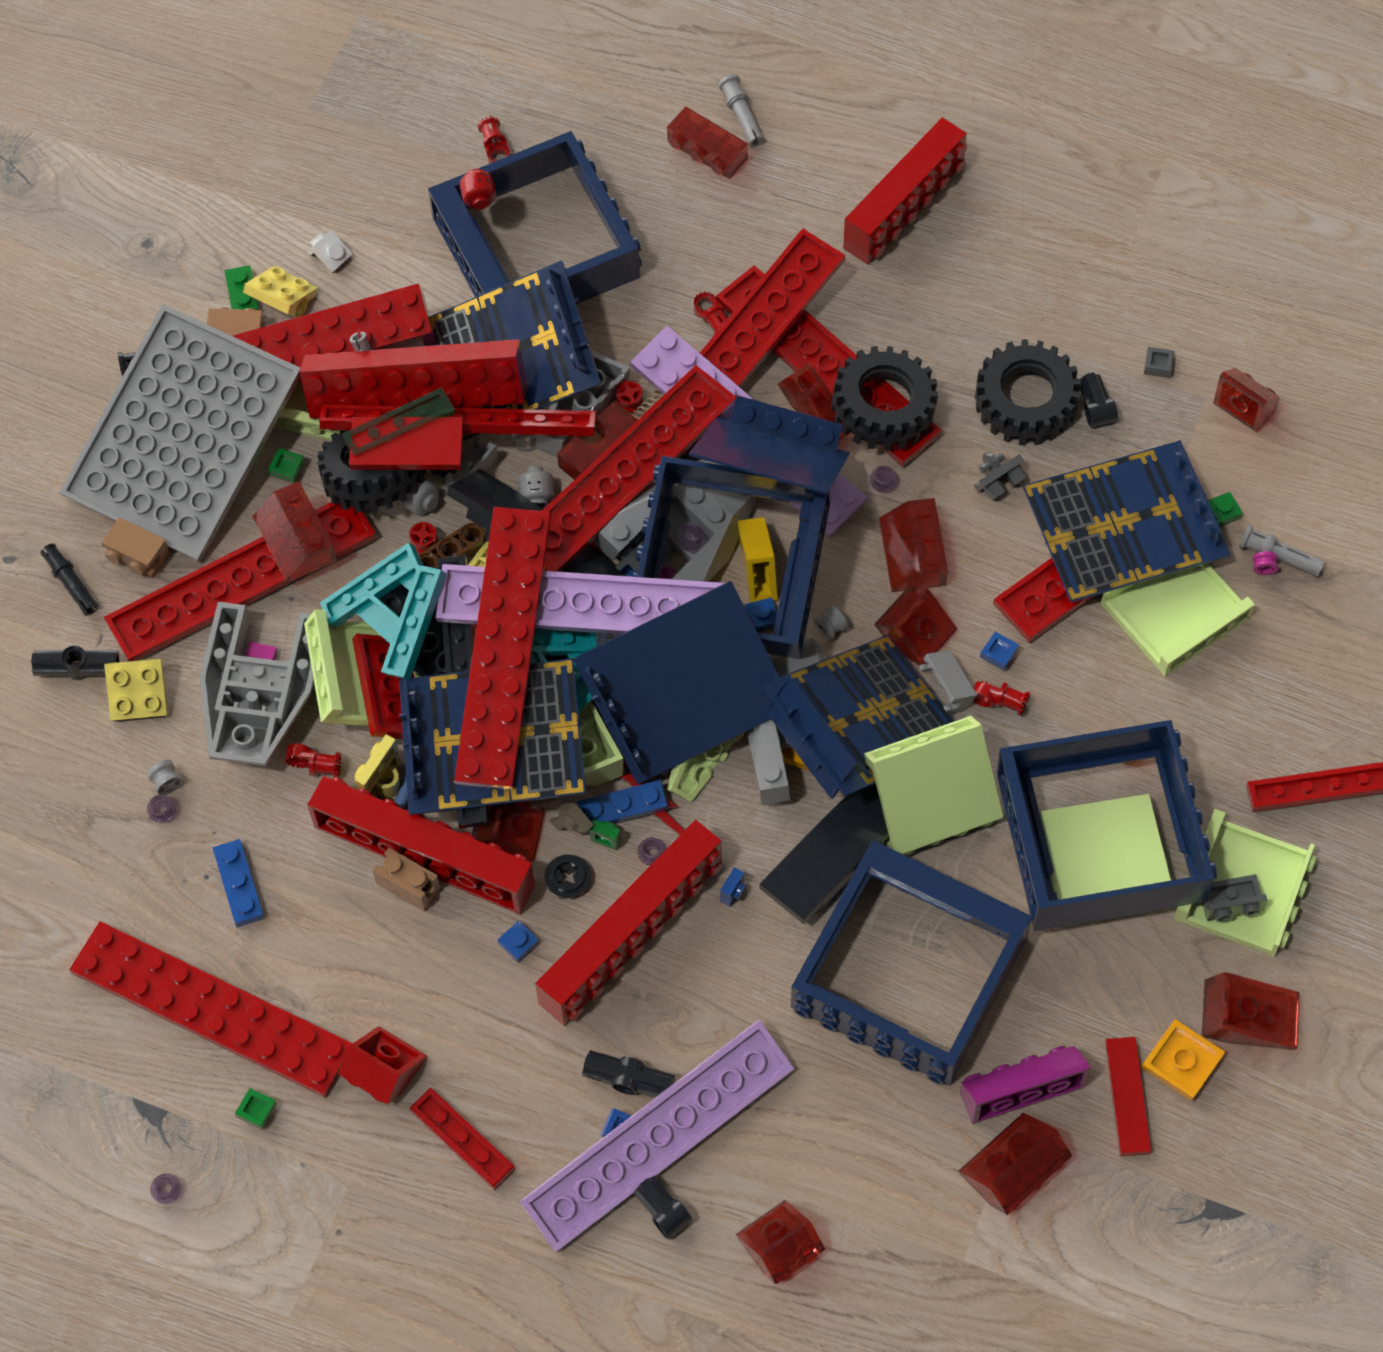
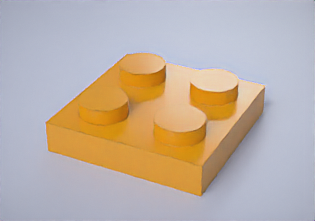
[1141,1019,1225,1102]

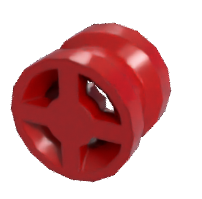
[616,381,643,415]
[409,522,438,555]

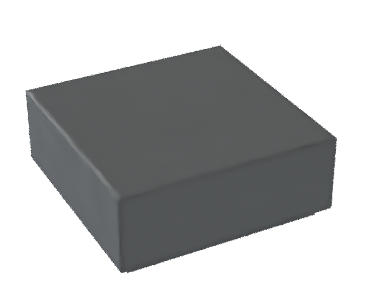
[1144,347,1175,378]

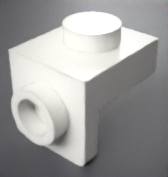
[307,230,352,272]

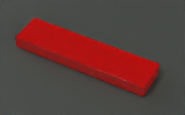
[1105,1037,1151,1157]
[409,1087,516,1191]

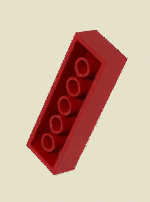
[843,117,967,265]

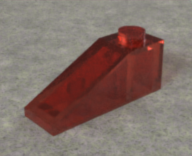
[777,363,850,441]

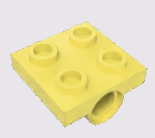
[243,266,317,318]
[104,658,168,721]
[354,735,401,799]

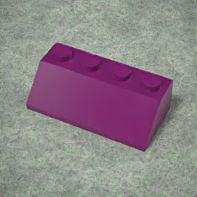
[960,1046,1090,1125]

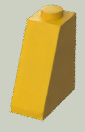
[737,517,778,603]

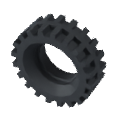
[975,339,1081,446]
[831,346,938,451]
[317,430,426,512]

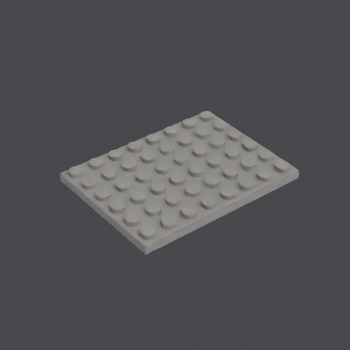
[59,304,301,562]

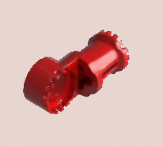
[477,116,510,164]
[694,291,728,335]
[973,681,1031,716]
[284,743,342,778]

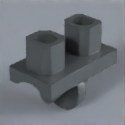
[974,451,1027,501]

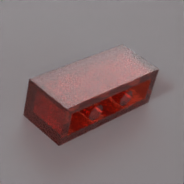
[667,106,748,179]

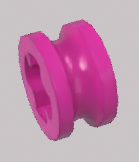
[1253,551,1278,575]

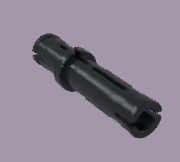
[40,543,99,616]

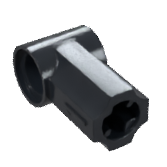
[1079,372,1118,427]
[634,1176,693,1240]

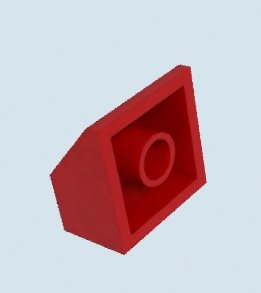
[338,1026,427,1105]

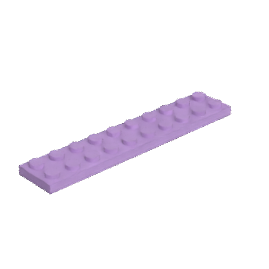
[630,326,867,538]
[436,564,725,634]
[519,1020,794,1252]

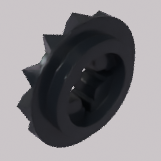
[544,854,591,899]

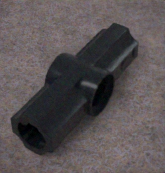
[31,645,120,680]
[582,1050,675,1098]

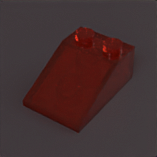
[1201,972,1299,1050]

